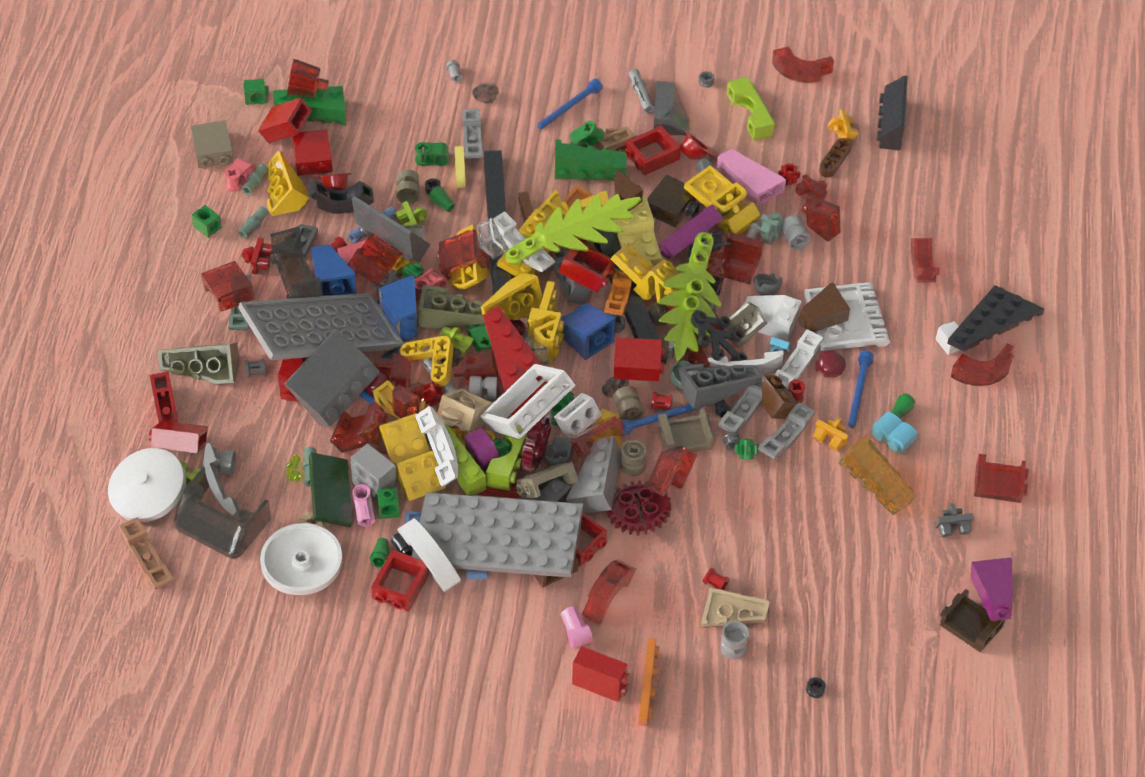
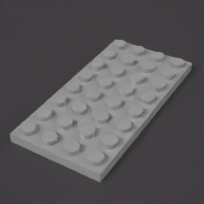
[238,293,404,360]
[412,492,584,578]

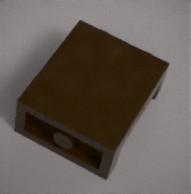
[647,174,697,228]
[940,589,1005,653]

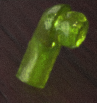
[286,454,301,482]

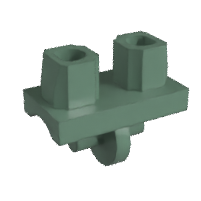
[759,213,783,245]

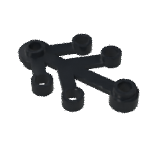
[691,310,748,362]

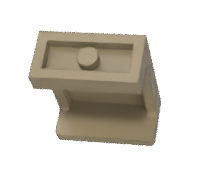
[191,120,234,168]
[657,408,715,457]
[516,463,579,498]

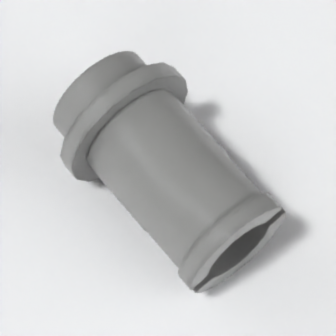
[446,60,462,82]
[743,222,762,245]

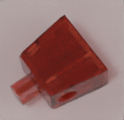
[287,59,330,97]
[801,198,841,242]
[453,349,498,386]

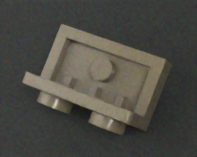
[726,302,768,347]

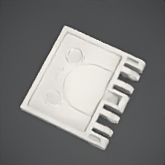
[804,282,890,351]

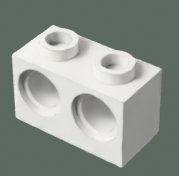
[554,393,602,439]

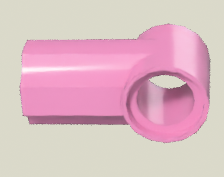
[353,484,375,527]
[561,606,593,648]

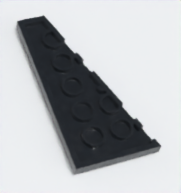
[947,285,1044,352]

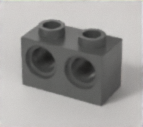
[558,262,590,304]

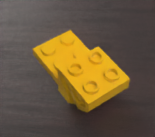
[684,165,760,240]
[497,209,558,276]
[611,242,681,302]
[528,281,564,366]
[379,413,446,501]

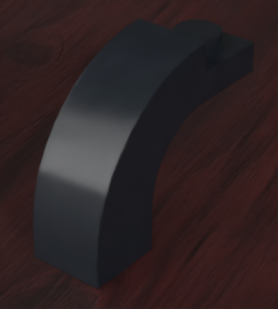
[309,179,374,214]

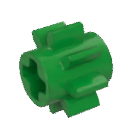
[402,262,425,279]
[492,438,511,458]
[735,439,759,460]

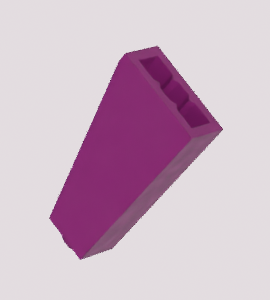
[658,204,723,260]
[971,557,1013,621]

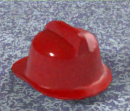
[680,130,719,160]
[311,173,351,190]

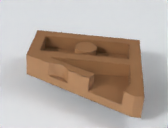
[594,127,636,150]

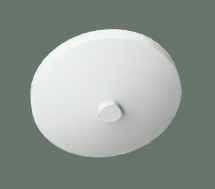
[108,448,186,523]
[260,523,342,595]

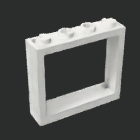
[480,364,576,439]

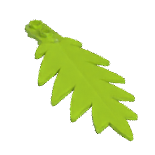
[505,194,641,265]
[658,232,722,361]

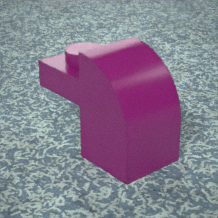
[464,427,499,474]

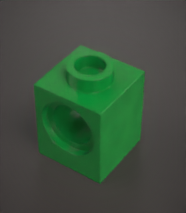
[243,79,269,105]
[192,205,222,238]
[377,487,400,519]

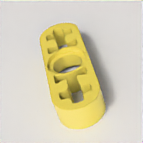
[455,146,465,188]

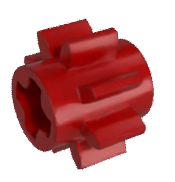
[778,163,801,185]
[420,381,444,407]

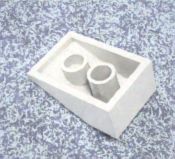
[743,295,802,342]

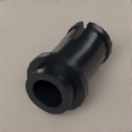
[714,399,730,418]
[390,533,413,556]

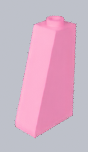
[717,149,786,207]

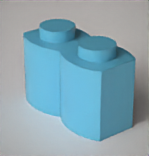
[872,412,918,454]

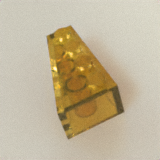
[838,435,916,515]

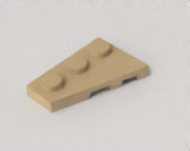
[700,588,770,627]

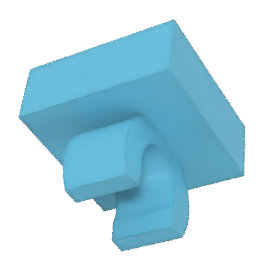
[769,337,791,358]

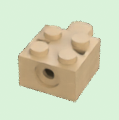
[437,388,493,432]

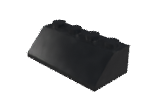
[877,76,908,150]

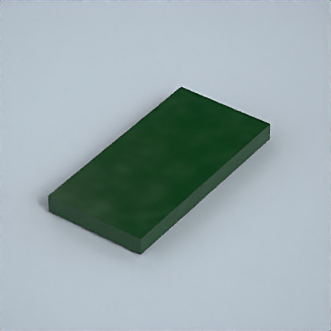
[309,452,353,527]

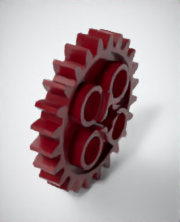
[522,411,552,472]
[607,480,671,536]

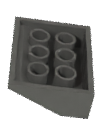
[352,196,431,263]
[284,329,380,427]

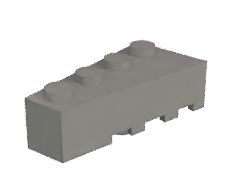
[566,436,621,514]

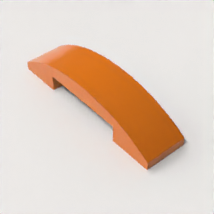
[604,269,633,316]

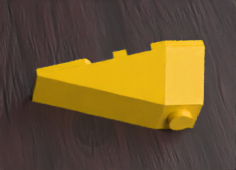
[267,150,309,216]
[481,273,543,320]

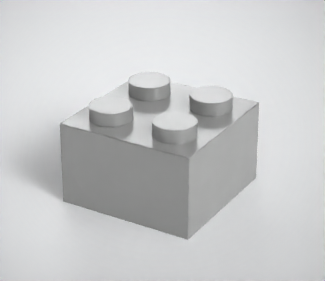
[350,443,397,501]

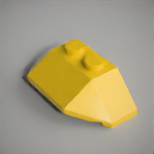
[448,224,489,290]

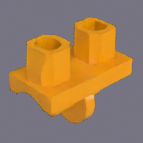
[828,109,858,140]
[813,417,850,452]

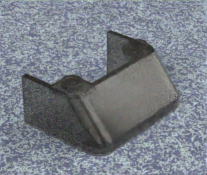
[270,226,322,299]
[174,467,271,559]

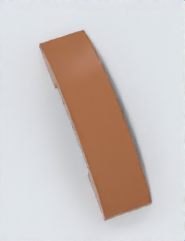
[119,517,174,589]

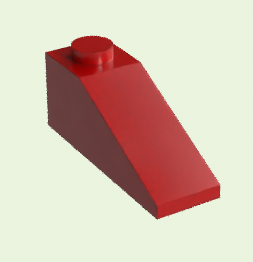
[149,371,178,422]

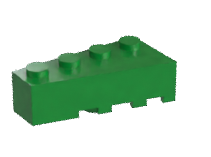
[273,86,346,125]
[555,139,626,180]

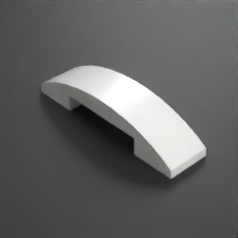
[491,211,556,272]
[775,329,823,390]
[707,351,784,375]
[416,406,458,486]
[398,518,461,592]

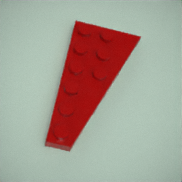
[483,305,548,416]

